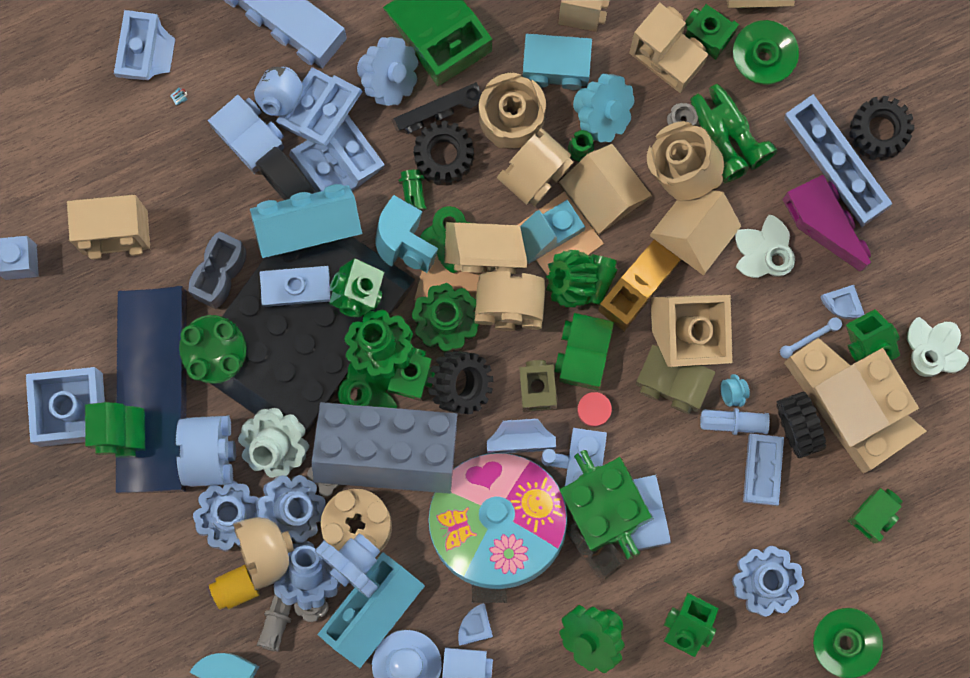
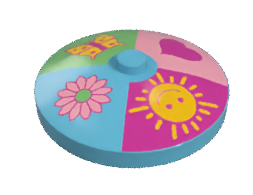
[429,453,567,589]

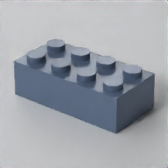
[312,402,457,494]

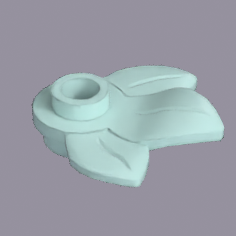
[735,215,795,278]
[907,317,969,377]

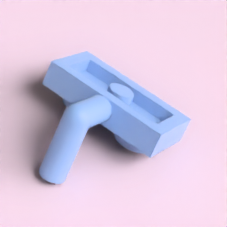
[541,428,607,486]

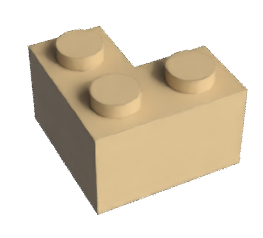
[629,2,708,93]

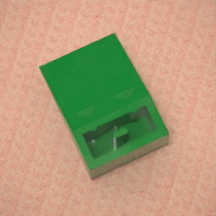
[383,0,492,87]

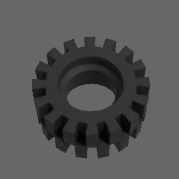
[849,96,914,161]
[414,121,474,186]
[428,351,494,414]
[777,391,826,458]

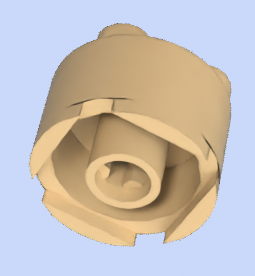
[479,73,546,148]
[647,121,724,201]
[497,128,573,207]
[475,271,545,331]
[321,489,392,551]

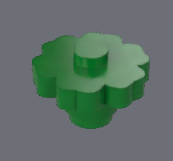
[412,283,480,353]
[344,310,415,380]
[559,605,625,673]

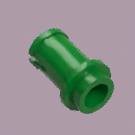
[568,130,594,162]
[398,169,427,211]

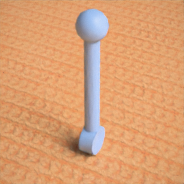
[780,317,842,359]

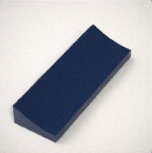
[116,286,187,494]

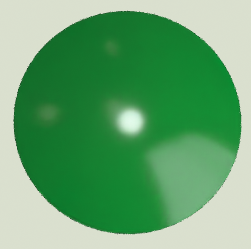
[179,315,246,383]

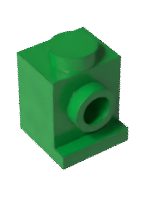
[685,4,739,60]
[847,488,903,544]

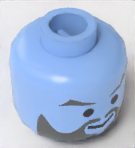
[254,67,303,116]

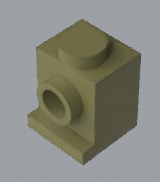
[519,360,557,412]

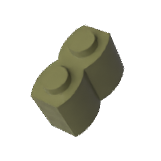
[636,345,715,414]

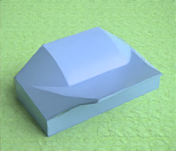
[114,10,175,80]
[487,419,556,454]

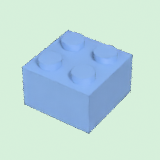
[26,367,105,447]

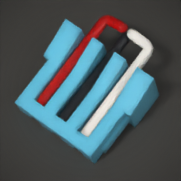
[170,88,187,105]

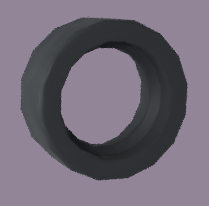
[255,147,316,200]

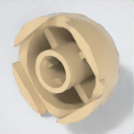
[233,517,294,590]

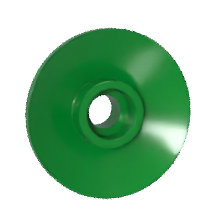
[733,20,799,85]
[813,608,883,678]

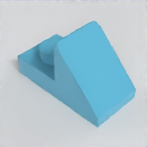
[520,199,585,264]

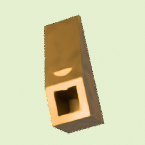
[598,239,682,332]

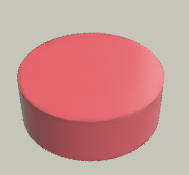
[577,392,612,427]

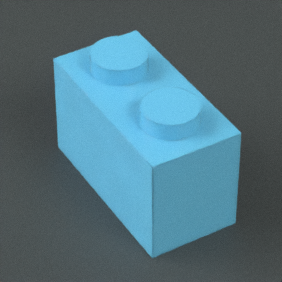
[523,34,592,90]

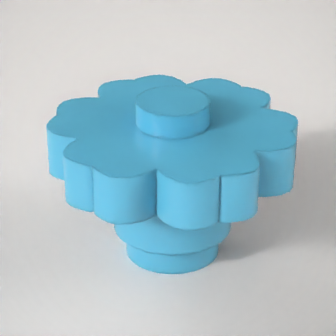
[573,74,635,142]

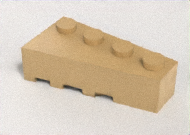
[784,338,927,474]

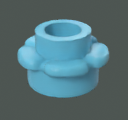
[720,374,750,407]

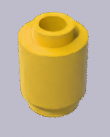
[209,564,260,610]

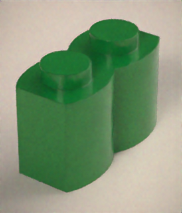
[554,313,614,391]
[85,402,145,458]

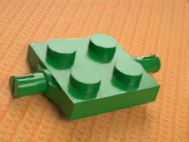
[559,450,654,560]

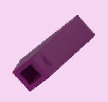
[782,175,871,272]

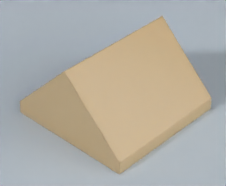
[559,144,652,235]
[650,190,741,276]

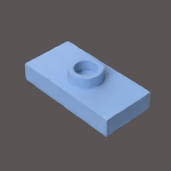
[260,266,331,307]
[743,434,784,506]

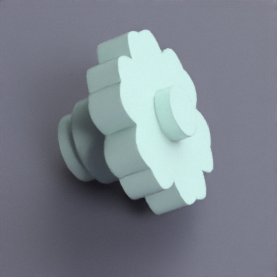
[238,408,309,478]

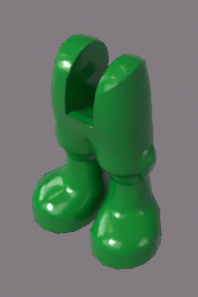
[690,83,778,183]

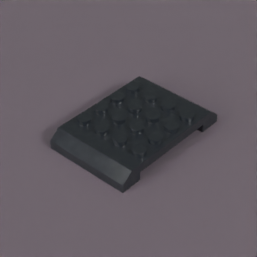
[210,236,416,439]

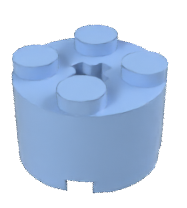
[176,415,236,487]

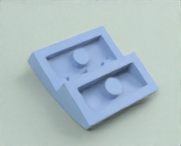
[276,67,362,147]
[289,114,385,192]

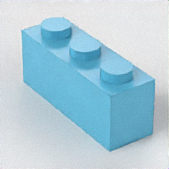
[250,184,362,258]
[317,552,425,668]

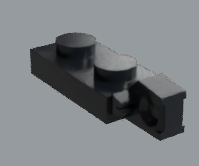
[391,82,482,134]

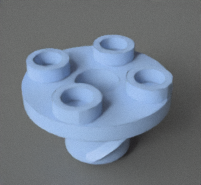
[372,630,442,678]

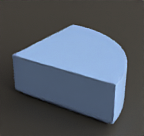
[820,285,865,320]
[458,603,493,646]

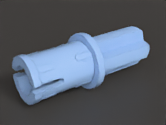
[700,408,770,435]

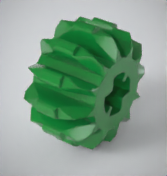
[545,250,600,308]

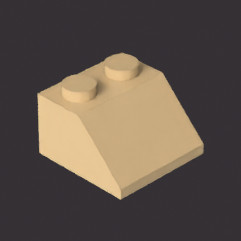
[651,294,732,367]
[813,348,919,448]

